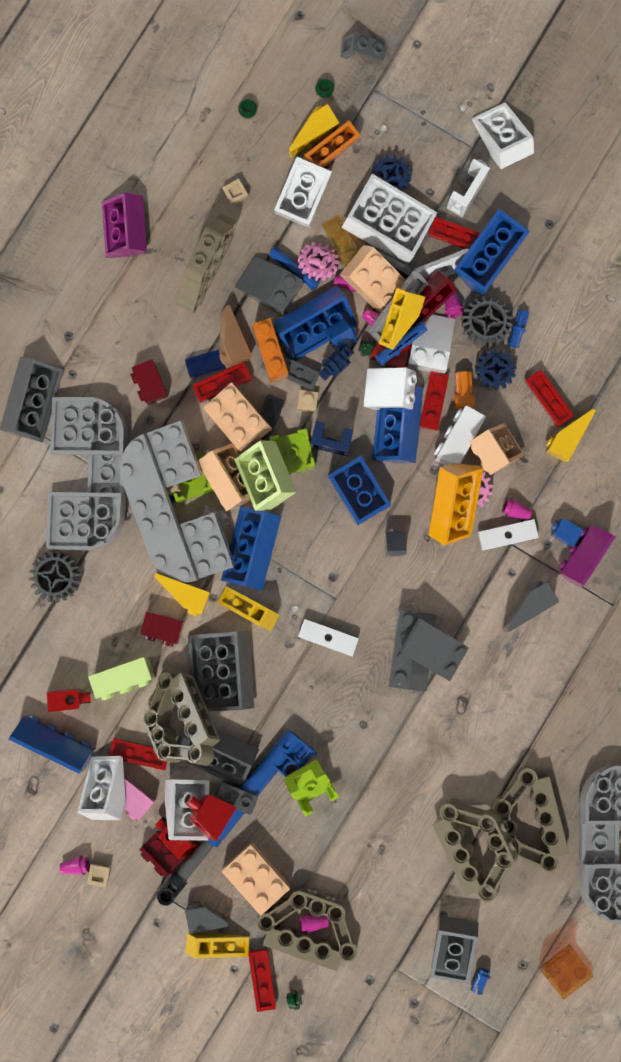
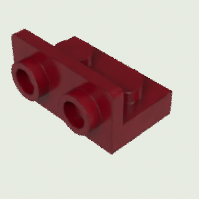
[139,831,185,878]

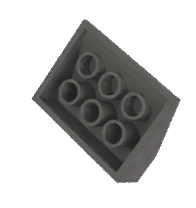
[188,631,255,712]

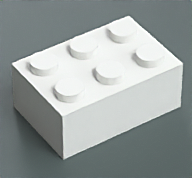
[434,406,486,466]

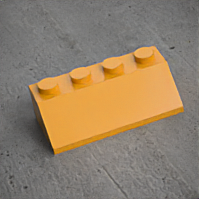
[429,463,483,545]

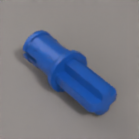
[507,310,529,349]

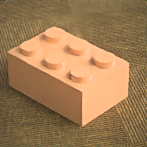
[340,245,406,313]
[203,382,272,453]
[470,423,524,475]
[198,443,251,511]
[221,841,290,916]

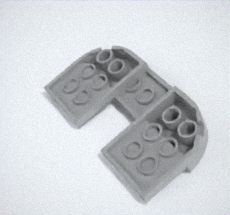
[46,397,128,551]
[120,420,236,582]
[579,764,621,924]

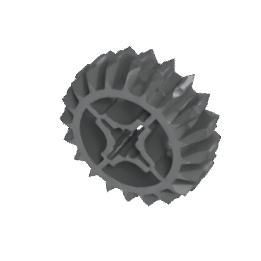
[461,296,513,347]
[29,551,82,603]

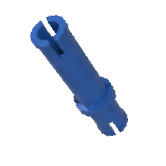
[269,246,320,291]
[375,321,427,366]

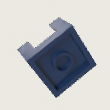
[310,421,354,457]

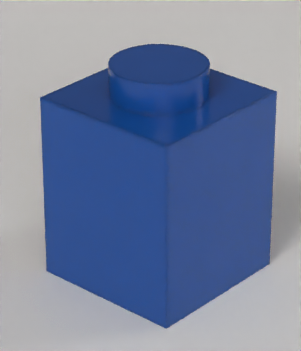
[324,319,357,351]
[551,518,583,547]

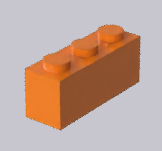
[303,121,361,168]
[252,318,288,383]

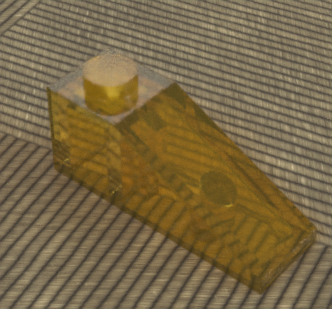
[322,217,359,269]

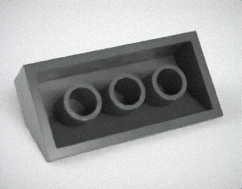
[0,357,63,443]
[388,610,436,691]
[177,725,259,787]

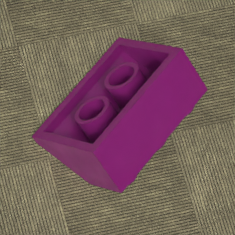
[102,192,147,258]
[558,525,616,587]

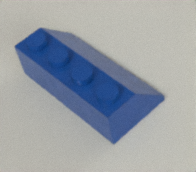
[454,209,530,296]
[272,286,358,361]
[372,385,423,463]
[221,507,281,591]
[8,714,95,774]

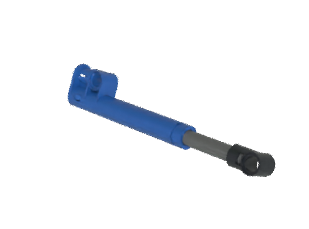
[157,729,317,906]

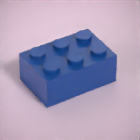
[328,456,391,527]

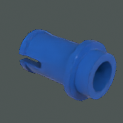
[470,967,491,995]

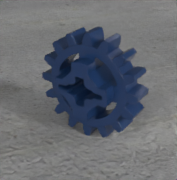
[371,154,411,192]
[319,346,354,381]
[475,349,517,391]

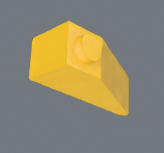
[289,104,339,158]
[379,288,425,349]
[545,409,596,463]
[154,573,211,617]
[217,586,280,632]
[185,933,250,959]

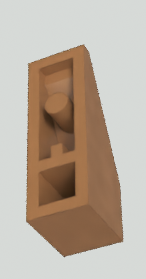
[219,305,252,369]

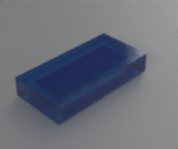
[185,349,226,379]

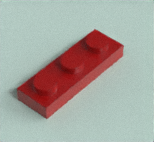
[428,217,481,250]
[192,362,252,404]
[524,370,574,428]
[419,371,449,431]
[109,738,168,771]
[248,948,276,1012]

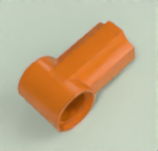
[454,371,475,410]

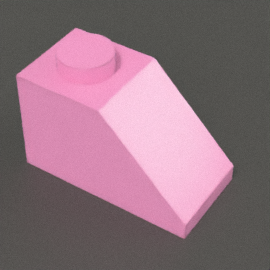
[124,776,156,821]

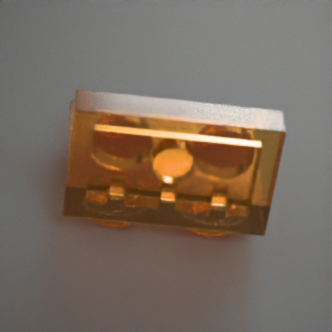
[539,944,593,999]

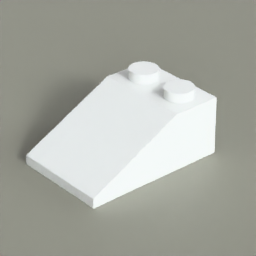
[472,102,534,169]
[274,157,332,228]
[407,315,455,374]
[77,756,126,820]
[165,779,209,840]

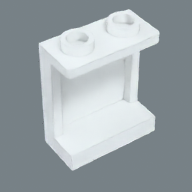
[447,159,490,218]
[364,368,417,410]

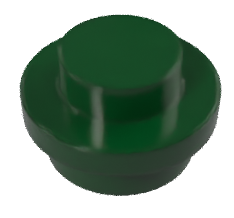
[315,79,334,98]
[238,99,257,119]
[358,338,374,357]
[286,990,302,1010]

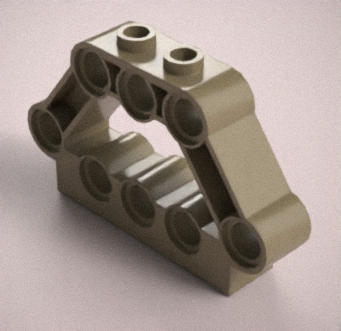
[176,213,237,313]
[144,672,220,766]
[491,767,569,872]
[432,798,518,902]
[256,887,358,971]

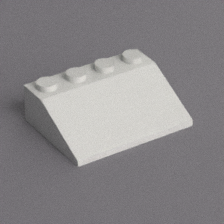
[342,174,437,265]

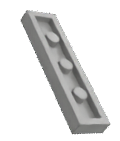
[368,270,428,342]

